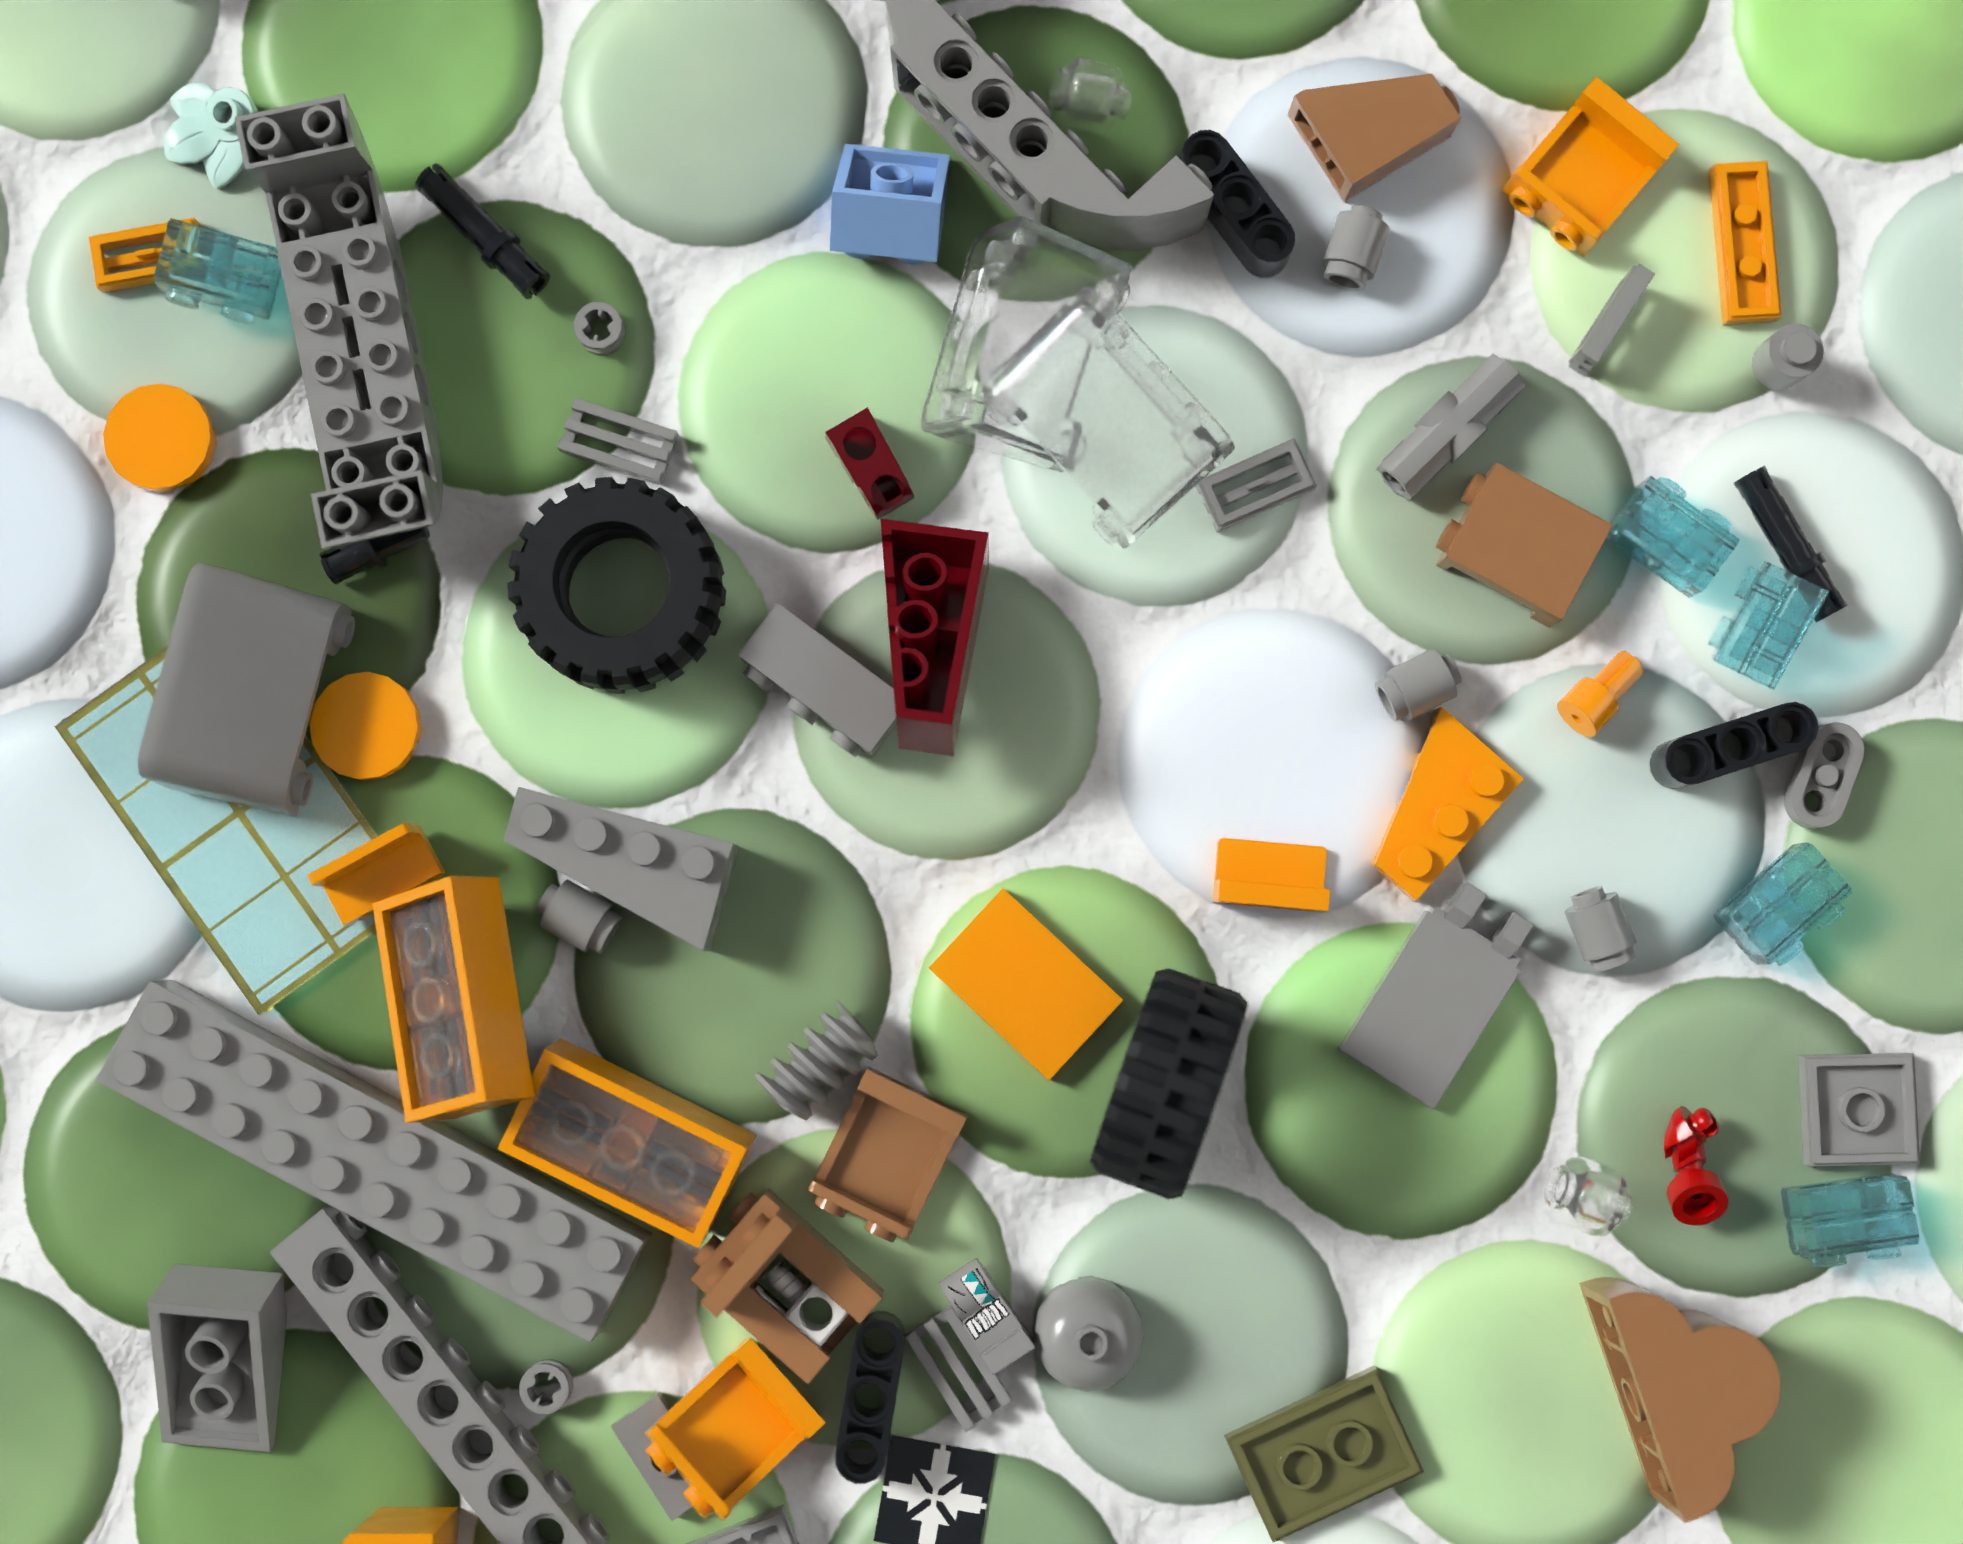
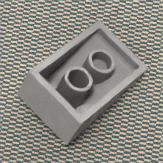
[147,1264,287,1452]

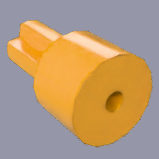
[1557,651,1643,737]

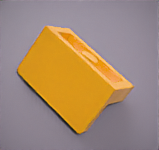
[307,822,446,926]
[1212,838,1330,912]

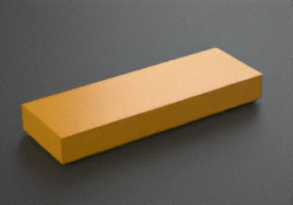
[1709,161,1782,325]

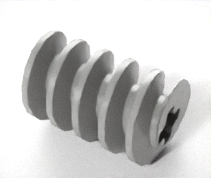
[754,1000,878,1121]

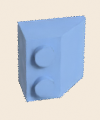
[830,143,950,264]

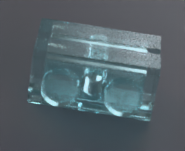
[154,218,282,324]
[1606,476,1740,598]
[1707,560,1829,690]
[1713,842,1853,966]
[1781,1173,1920,1267]

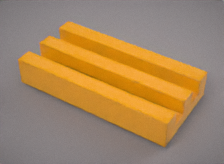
[88,218,208,293]

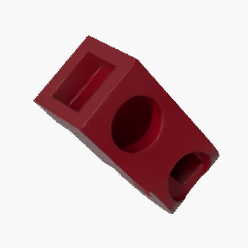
[825,407,915,520]

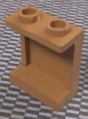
[1435,463,1613,628]
[808,1066,967,1242]

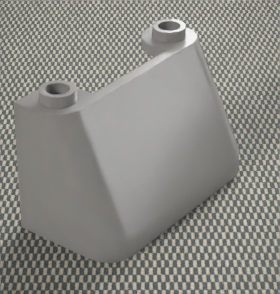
[138,563,355,817]

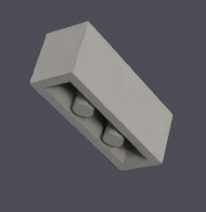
[738,603,896,758]

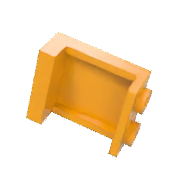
[1502,76,1680,257]
[644,1338,825,1521]

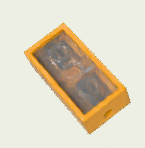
[372,876,535,1123]
[498,1038,757,1249]

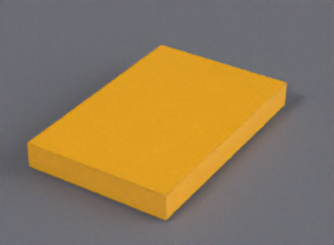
[929,888,1123,1081]

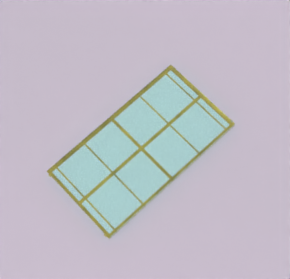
[54,646,378,1015]

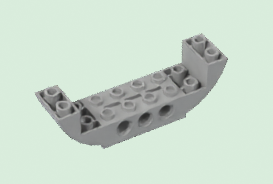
[885,0,1214,250]
[234,93,443,549]

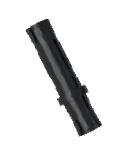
[415,163,550,299]
[1733,465,1848,623]

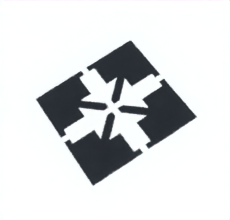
[874,1435,995,1544]

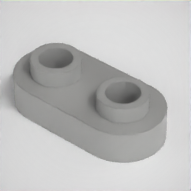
[1784,722,1864,829]

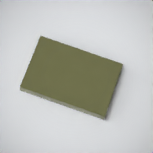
[1224,1366,1424,1543]

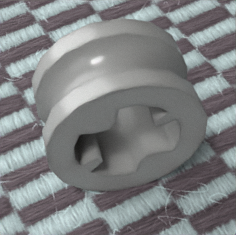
[574,302,626,356]
[519,1359,574,1415]

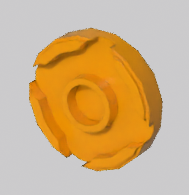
[103,383,217,493]
[309,671,422,781]

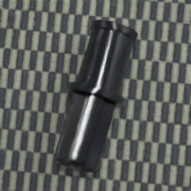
[319,527,430,585]

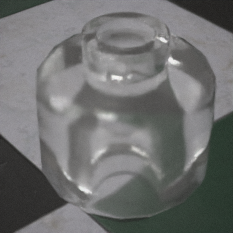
[1049,57,1132,134]
[1544,1157,1632,1237]

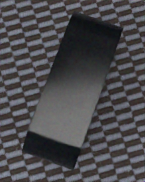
[1180,130,1295,278]
[1649,702,1819,789]
[835,1311,906,1484]

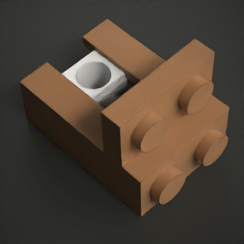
[690,1188,884,1384]

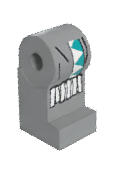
[939,1258,1035,1376]

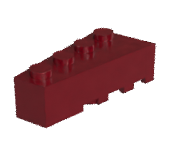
[880,518,989,756]

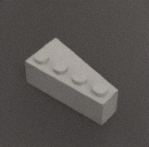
[503,787,739,951]

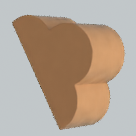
[1579,1277,1781,1523]

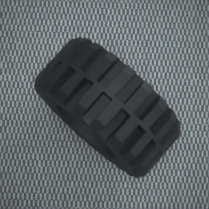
[507,477,726,694]
[1090,968,1248,1199]

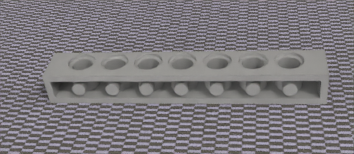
[270,1205,610,1544]

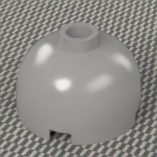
[1033,1276,1144,1392]

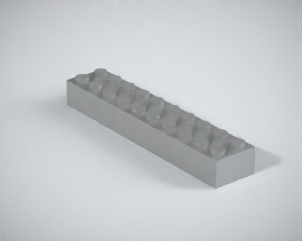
[95,980,653,1343]

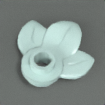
[164,83,258,189]

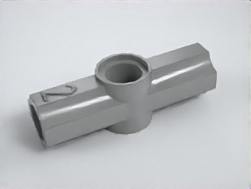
[1376,353,1526,501]

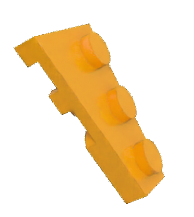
[1372,706,1524,901]

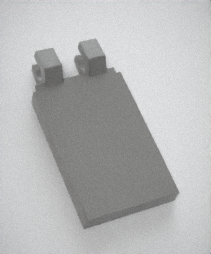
[1337,883,1534,1109]

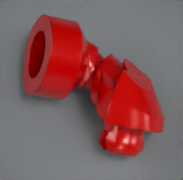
[1664,1106,1728,1226]

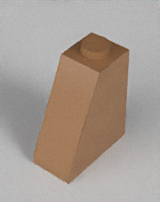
[1287,74,1461,202]

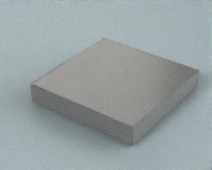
[1798,1053,1920,1167]

